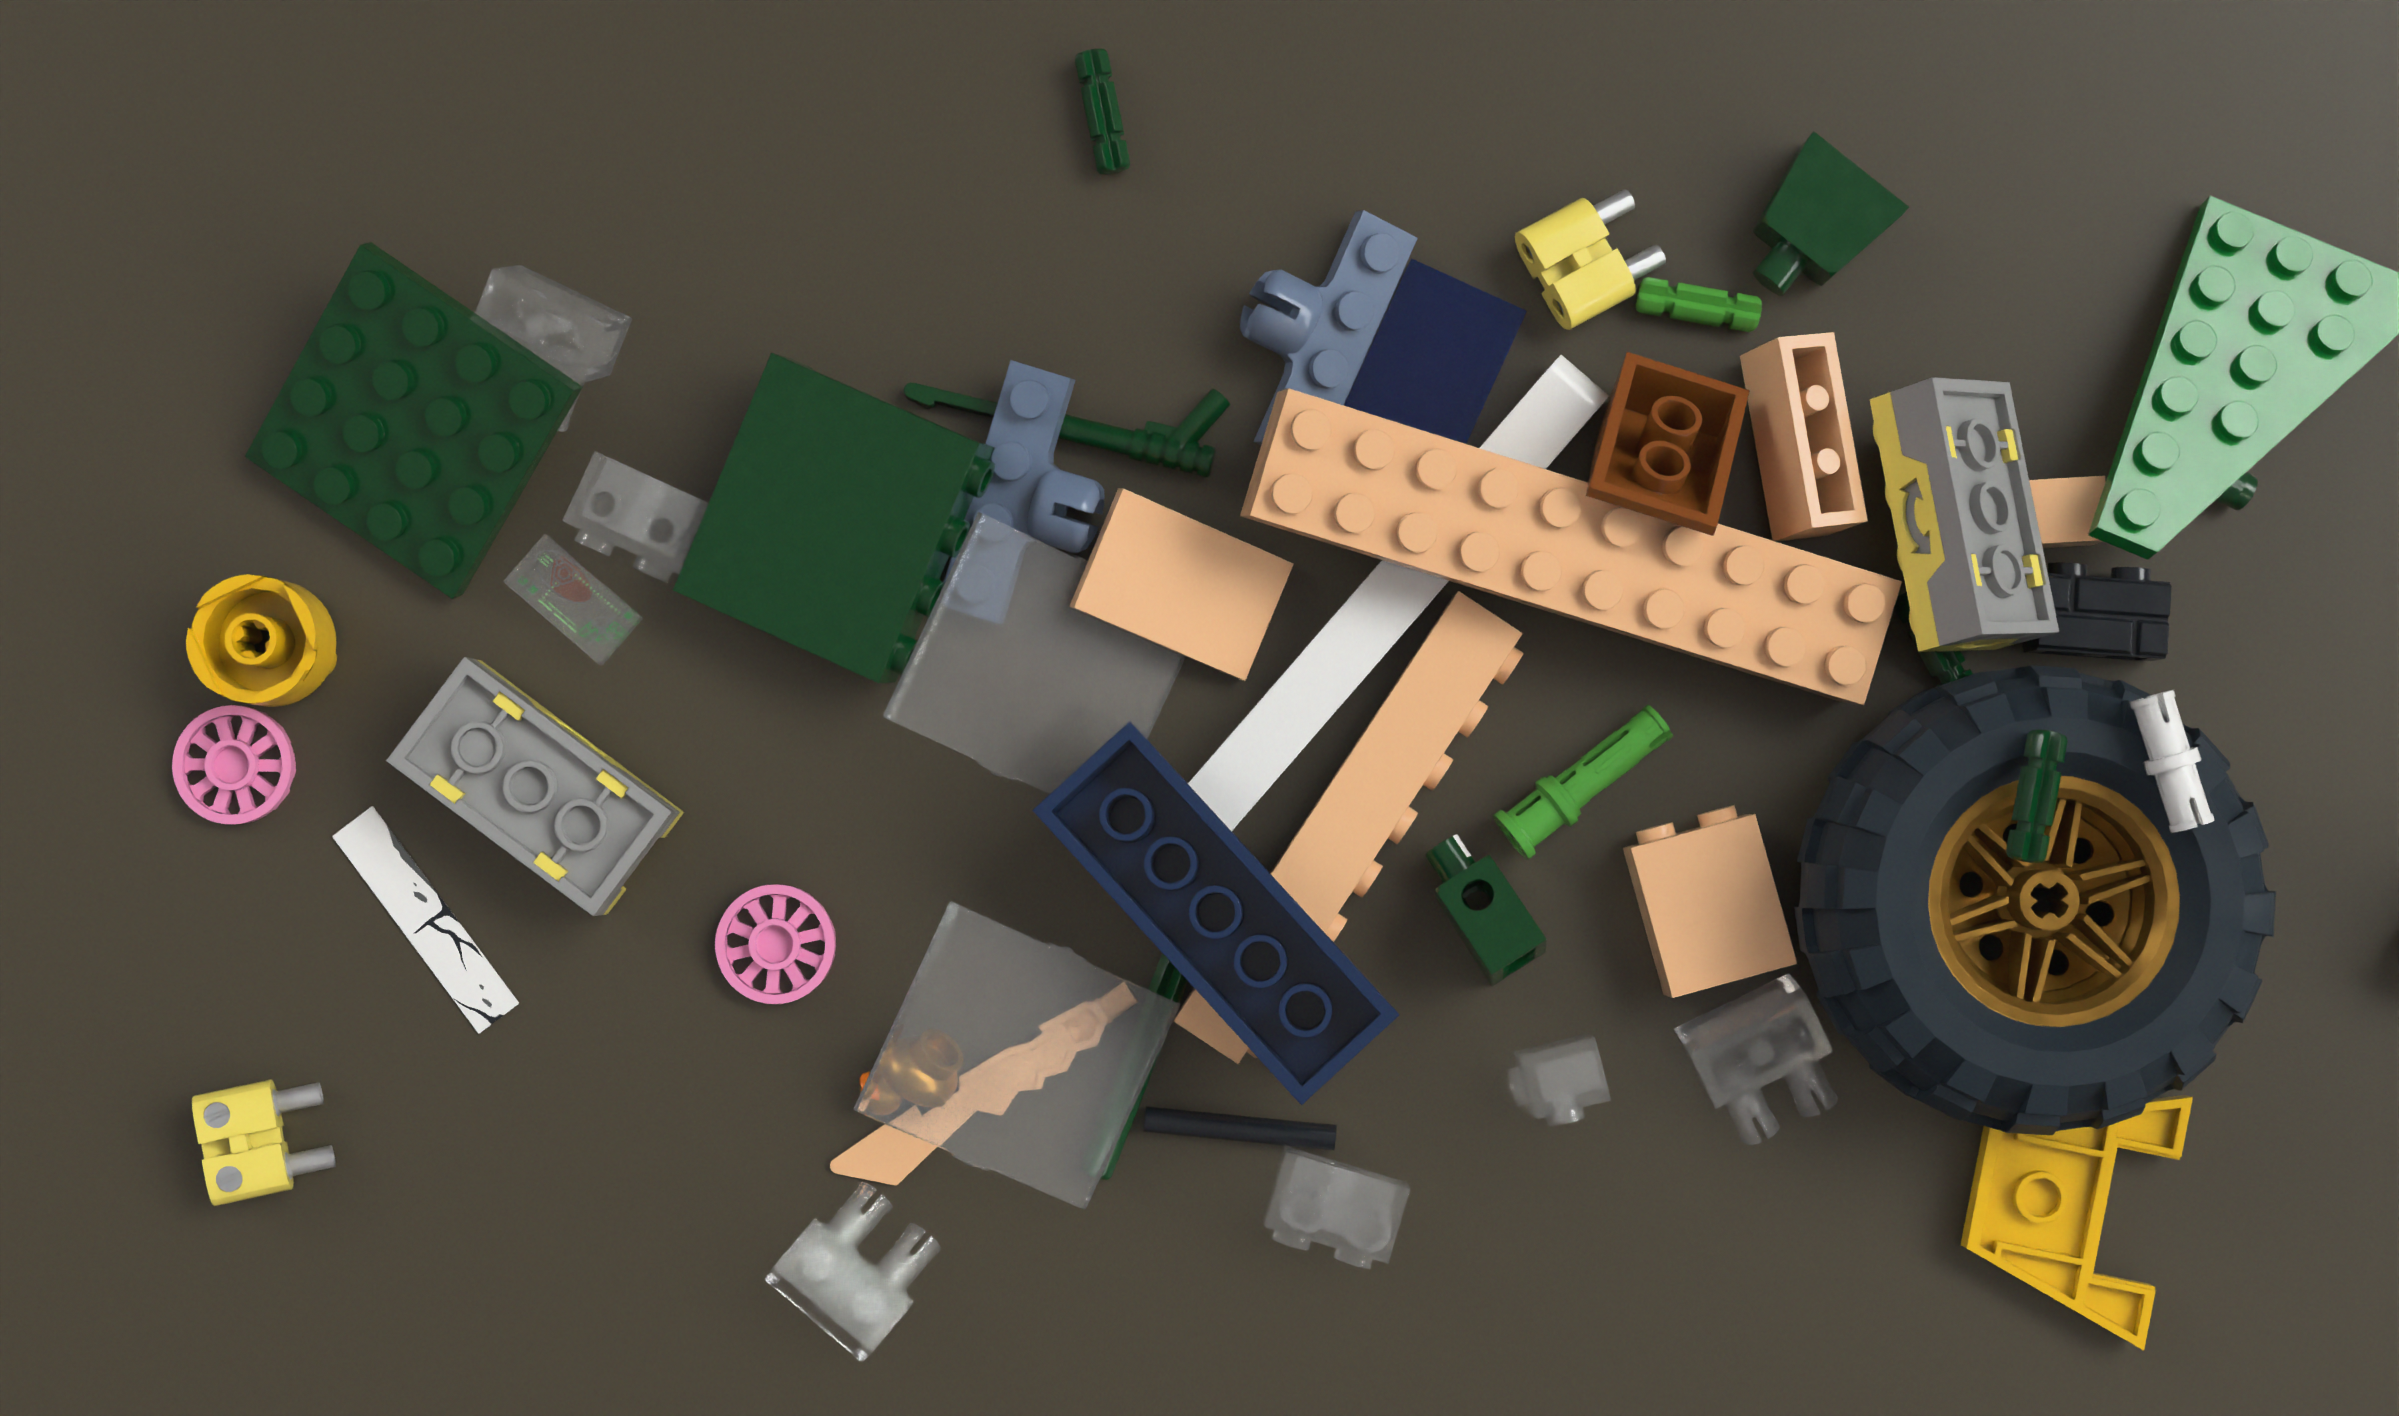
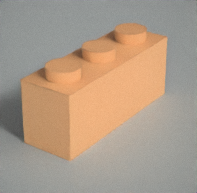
[1740,332,1868,542]

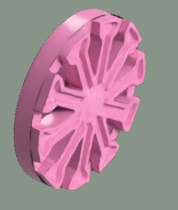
[172,705,296,824]
[715,884,836,1004]

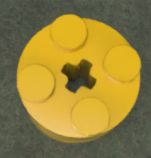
[186,574,337,707]

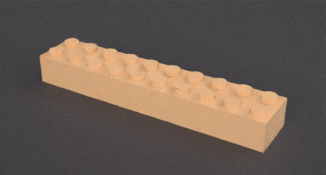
[1240,388,1902,705]

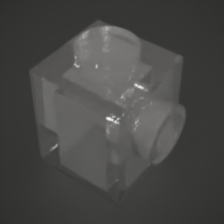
[1507,1033,1611,1126]

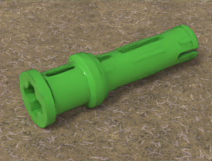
[1493,705,1673,860]

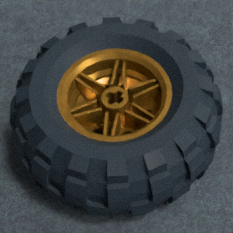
[1794,665,2276,1135]

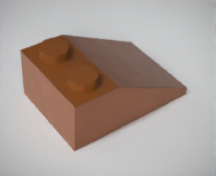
[1586,352,1750,536]

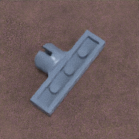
[1240,210,1418,445]
[939,360,1104,623]

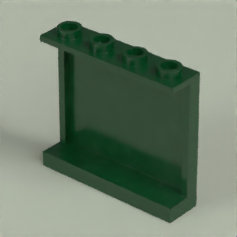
[673,353,995,683]

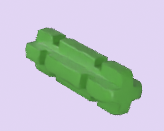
[1636,277,1762,332]

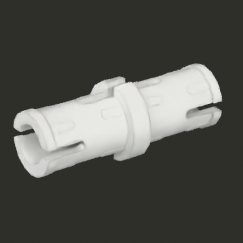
[2130,690,2215,833]

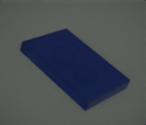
[1344,258,1527,444]

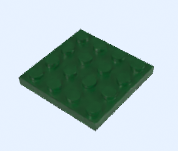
[245,242,583,599]

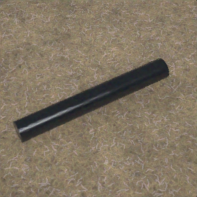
[1144,1106,1337,1150]

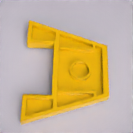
[1961,1095,2193,1351]

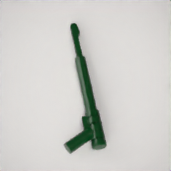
[904,382,1230,477]

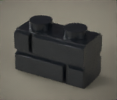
[2023,562,2172,661]

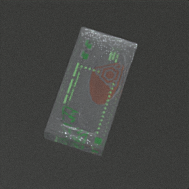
[503,534,644,665]

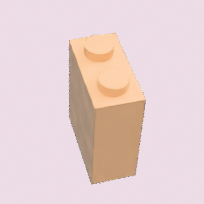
[1623,805,1797,998]

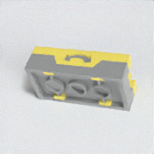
[1870,377,2059,652]
[386,657,684,916]

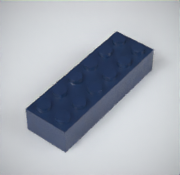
[1032,721,1399,1105]

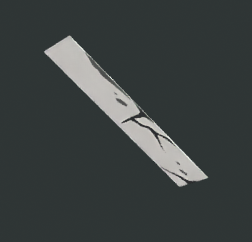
[332,806,519,1034]

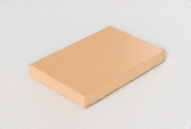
[1069,488,1294,681]

